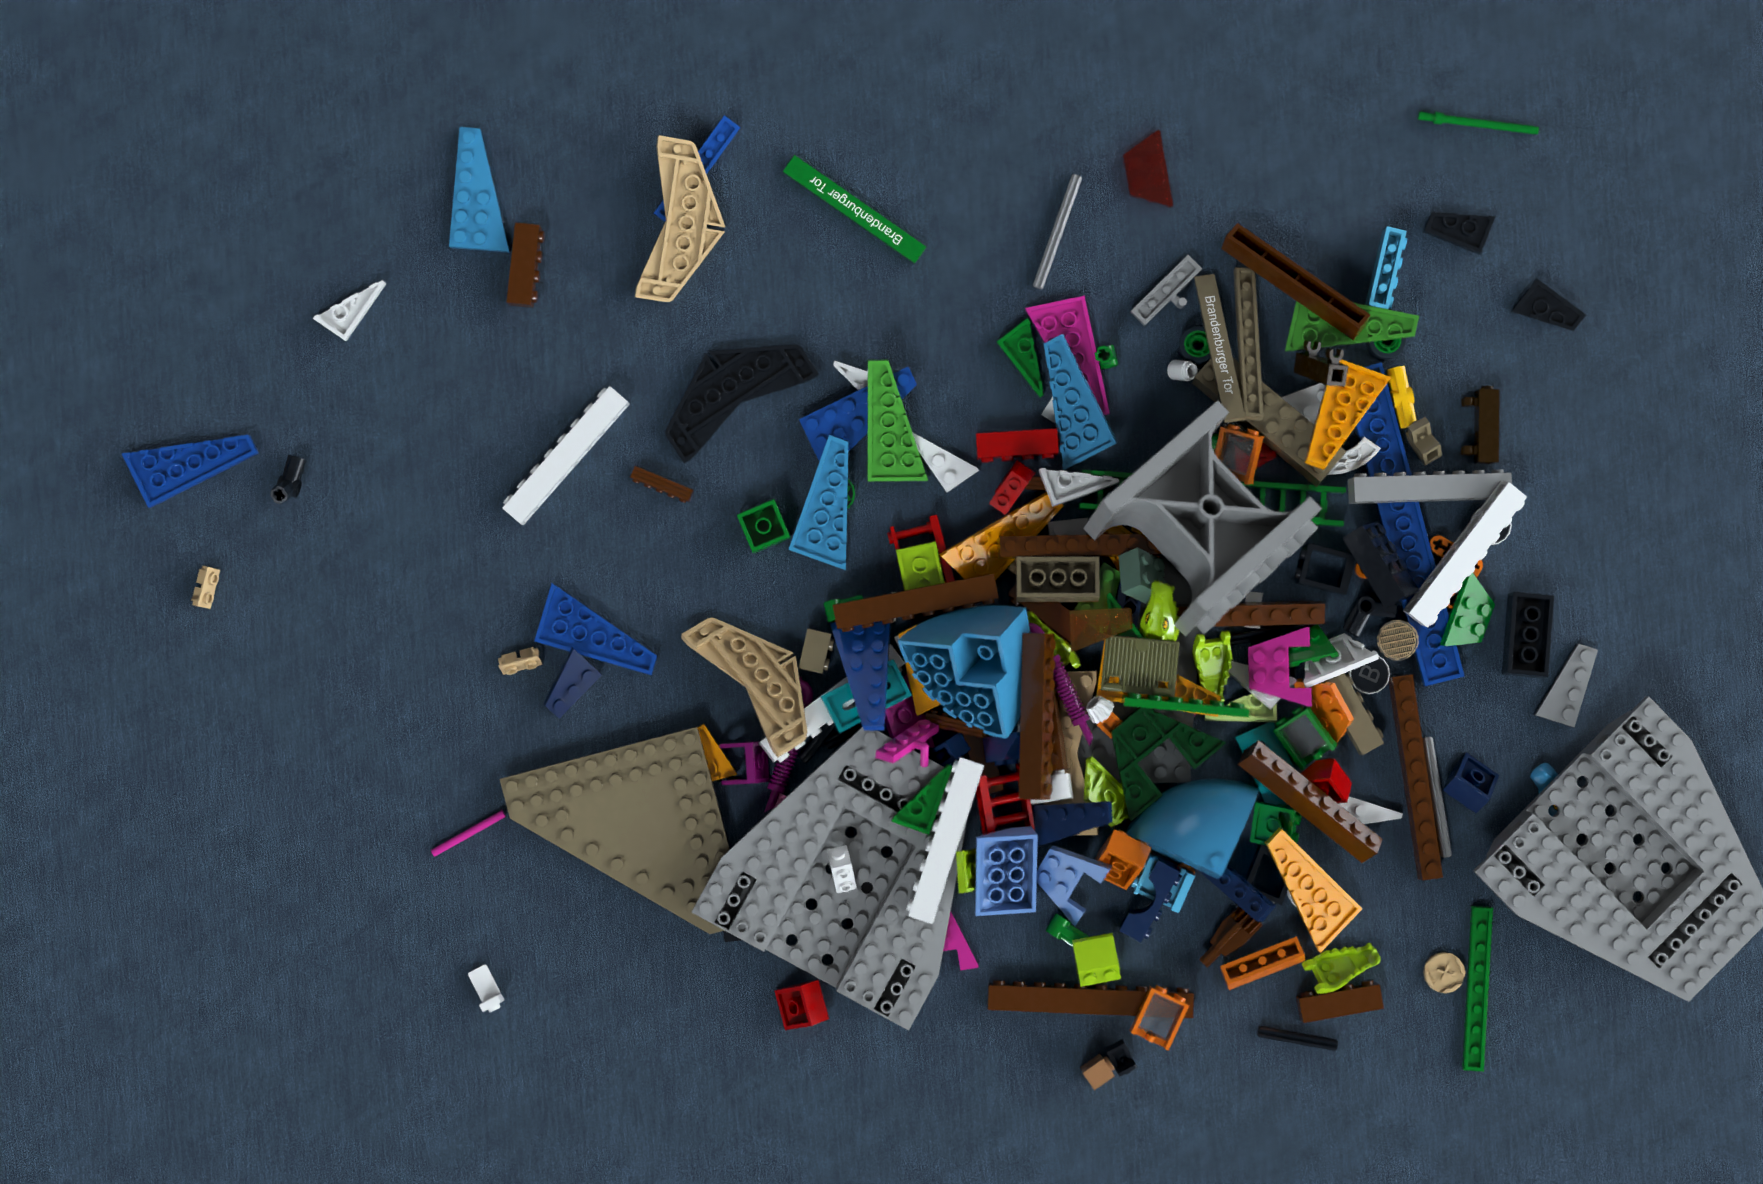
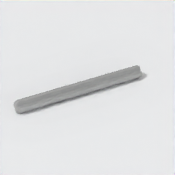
[1033,174,1082,289]
[1422,737,1452,858]

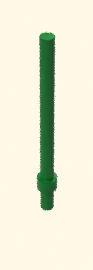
[1417,112,1539,135]

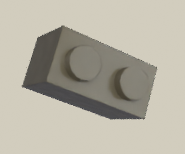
[799,629,835,674]

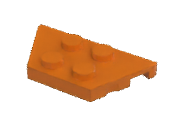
[1294,678,1354,751]

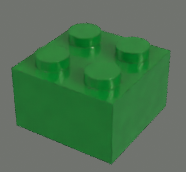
[737,499,791,554]

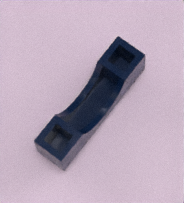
[1119,857,1182,943]

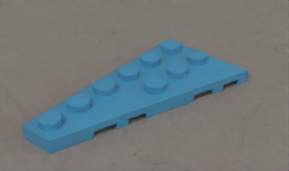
[788,435,849,570]

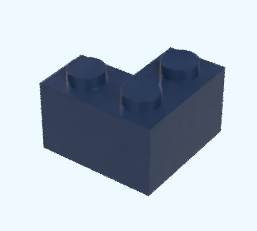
[929,733,971,771]

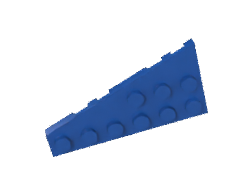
[799,366,917,462]
[121,435,259,508]
[535,583,658,675]
[830,621,891,731]

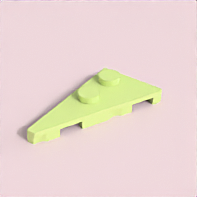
[1205,694,1277,722]

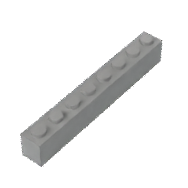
[1348,469,1512,504]

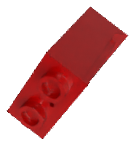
[989,460,1035,515]

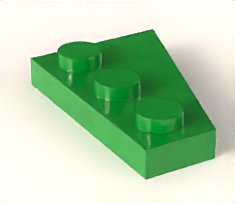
[1288,624,1338,668]

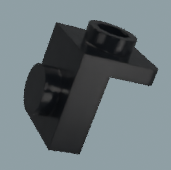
[1104,1039,1137,1076]

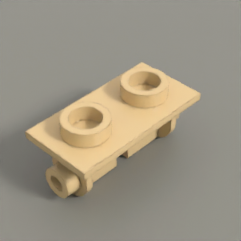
[191,565,220,609]
[498,647,543,675]

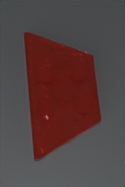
[1123,130,1173,208]

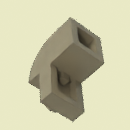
[1406,417,1442,465]

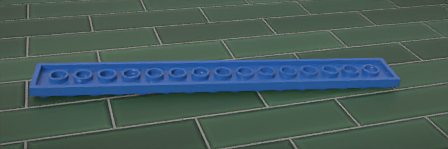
[1356,362,1465,686]

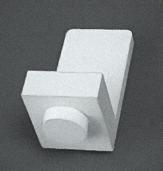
[827,845,857,893]
[468,964,504,1013]

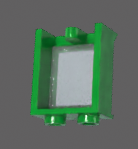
[1273,705,1337,771]

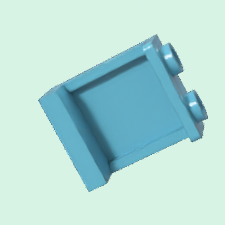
[1131,853,1195,913]

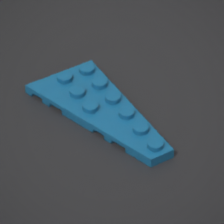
[449,127,510,253]
[1044,334,1118,471]

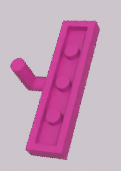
[876,719,939,767]

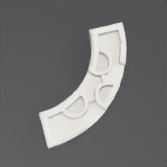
[1328,437,1381,475]

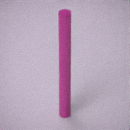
[431,810,506,857]

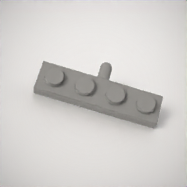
[1130,255,1202,326]

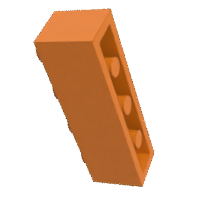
[1220,936,1305,990]

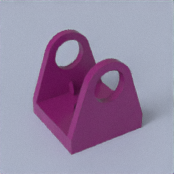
[719,741,770,785]

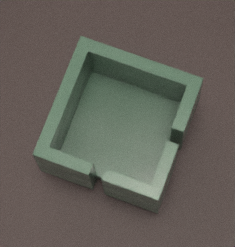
[1118,547,1166,604]

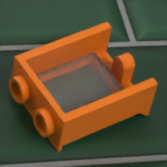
[1214,424,1265,485]
[1129,985,1189,1051]

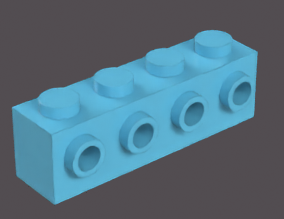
[1365,226,1407,309]

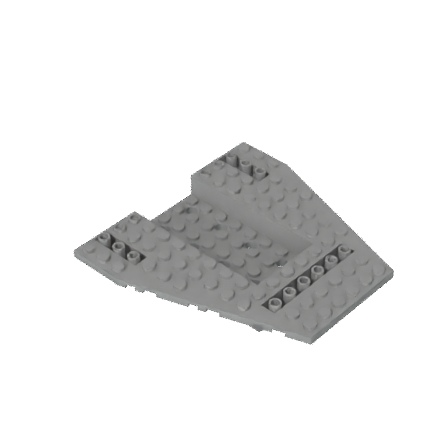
[1473,696,1763,1002]
[692,727,967,1030]

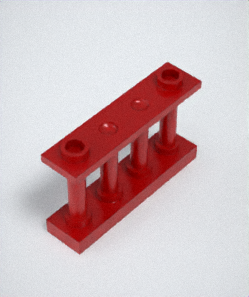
[887,515,955,583]
[976,763,1035,835]

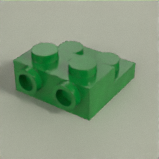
[1250,801,1302,845]

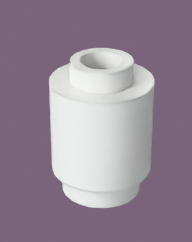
[1167,360,1198,381]

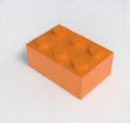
[1095,829,1152,890]

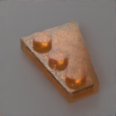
[1070,608,1133,652]

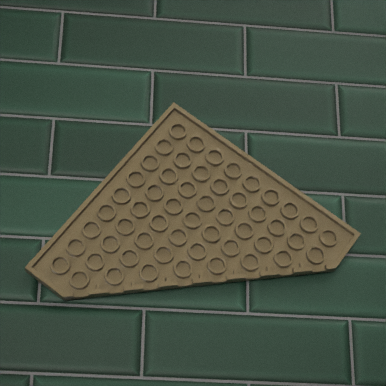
[500,726,730,934]

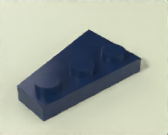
[544,647,602,719]

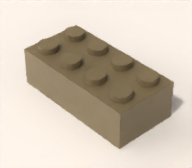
[1016,557,1100,602]

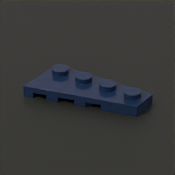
[1034,802,1112,847]

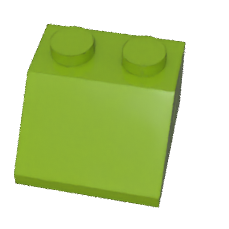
[1072,933,1121,987]

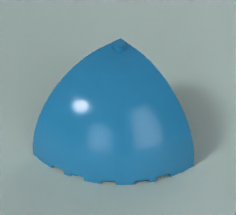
[898,606,1031,739]
[1125,778,1259,879]

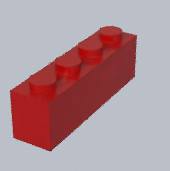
[975,428,1059,463]

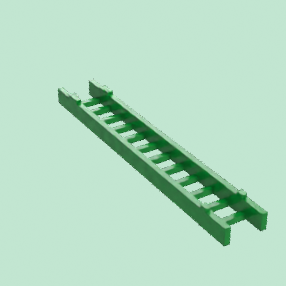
[1079,470,1346,527]

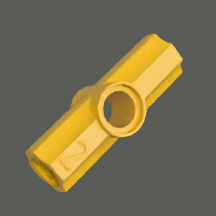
[1386,366,1417,429]

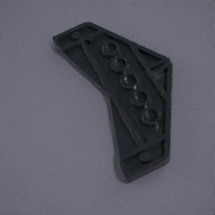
[665,344,819,464]

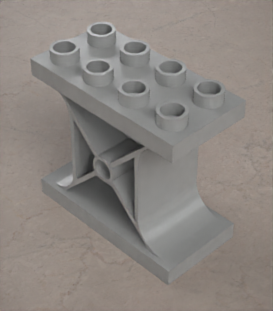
[1083,401,1322,636]

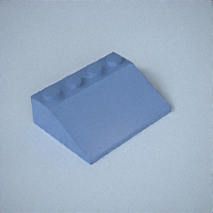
[975,826,1038,916]

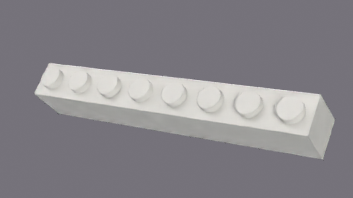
[503,386,630,525]
[1403,481,1527,628]
[759,644,905,763]
[906,757,984,924]

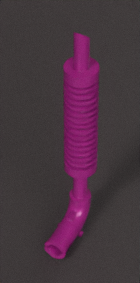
[1029,623,1093,746]
[764,676,813,812]

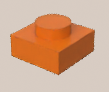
[1095,712,1122,738]

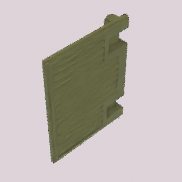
[1101,635,1180,697]

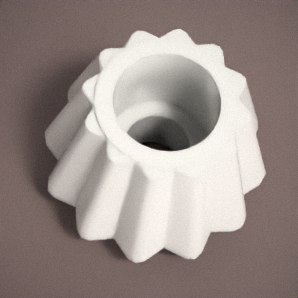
[1086,695,1114,724]

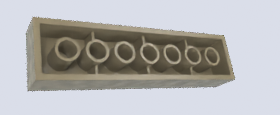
[1192,358,1346,487]

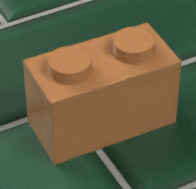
[1080,1054,1115,1090]

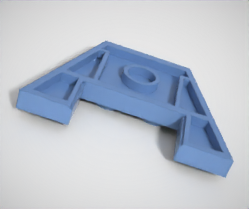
[1037,845,1112,926]

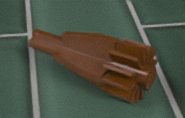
[1199,906,1263,968]

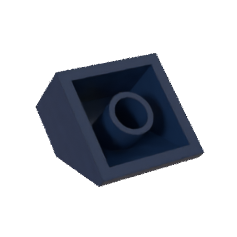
[983,732,1020,766]
[1443,752,1500,813]

